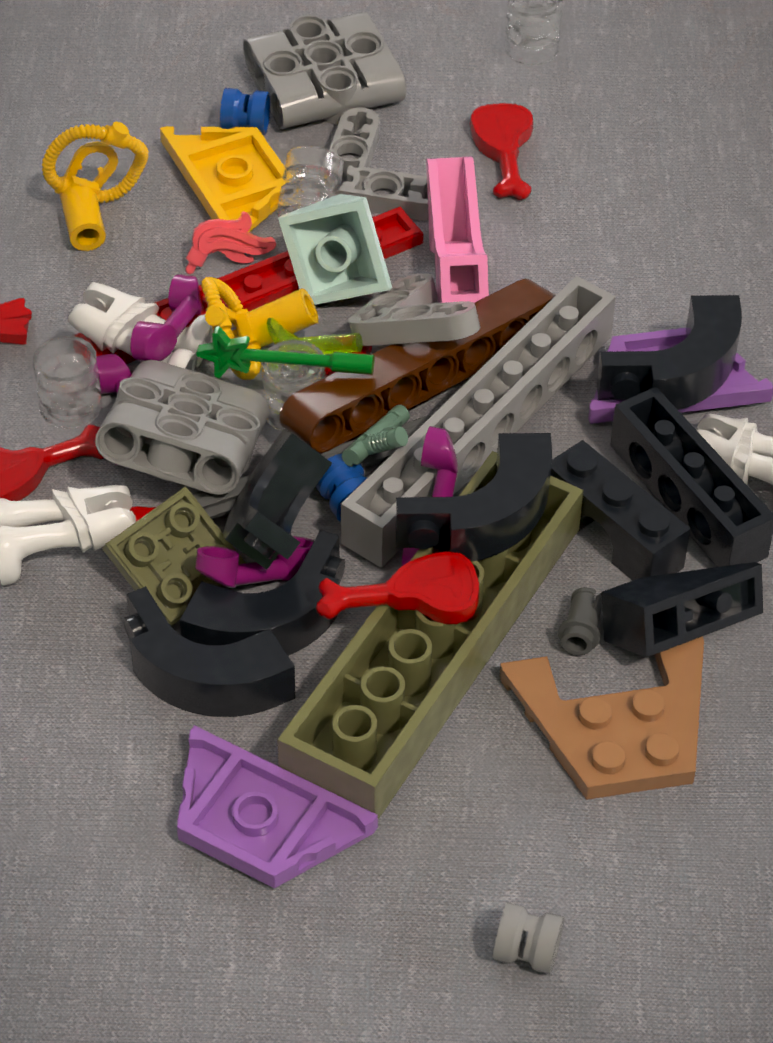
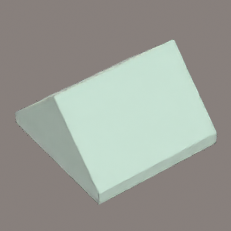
[278,194,392,305]

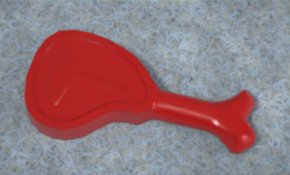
[470,103,533,199]
[0,425,104,501]
[316,552,480,624]

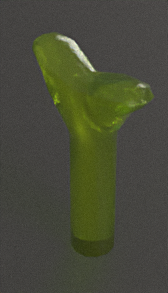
[266,318,363,378]

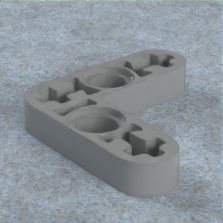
[320,107,429,221]
[348,273,481,346]

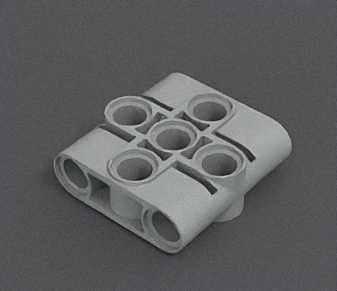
[243,12,406,129]
[95,360,269,495]

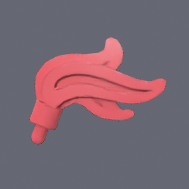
[185,211,276,274]

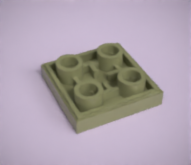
[102,486,246,627]

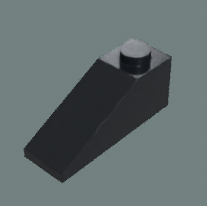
[601,562,763,658]

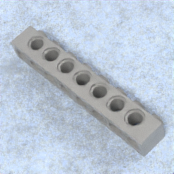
[341,276,616,568]

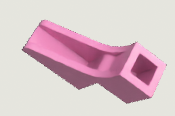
[426,157,489,303]

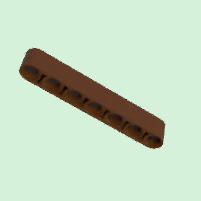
[279,279,556,453]

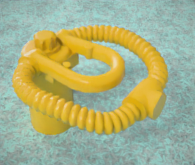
[42,121,149,251]
[201,277,319,380]

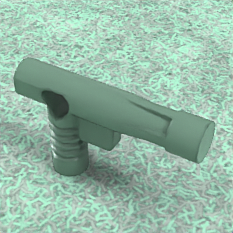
[342,405,410,467]

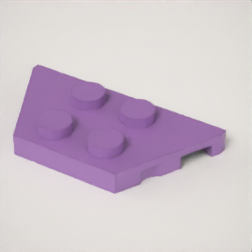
[588,328,773,424]
[177,725,378,889]

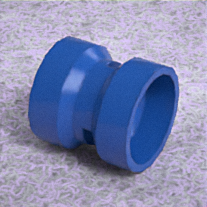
[220,88,271,135]
[315,454,367,522]

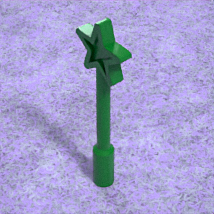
[196,326,375,378]

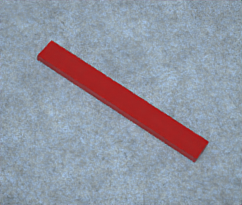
[75,206,424,376]

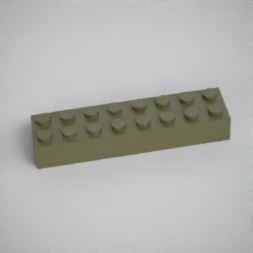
[277,451,583,820]

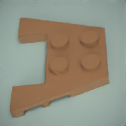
[500,636,704,800]

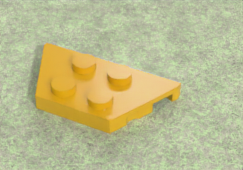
[160,126,294,232]

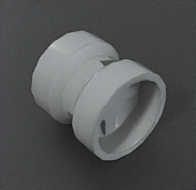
[493,902,564,974]

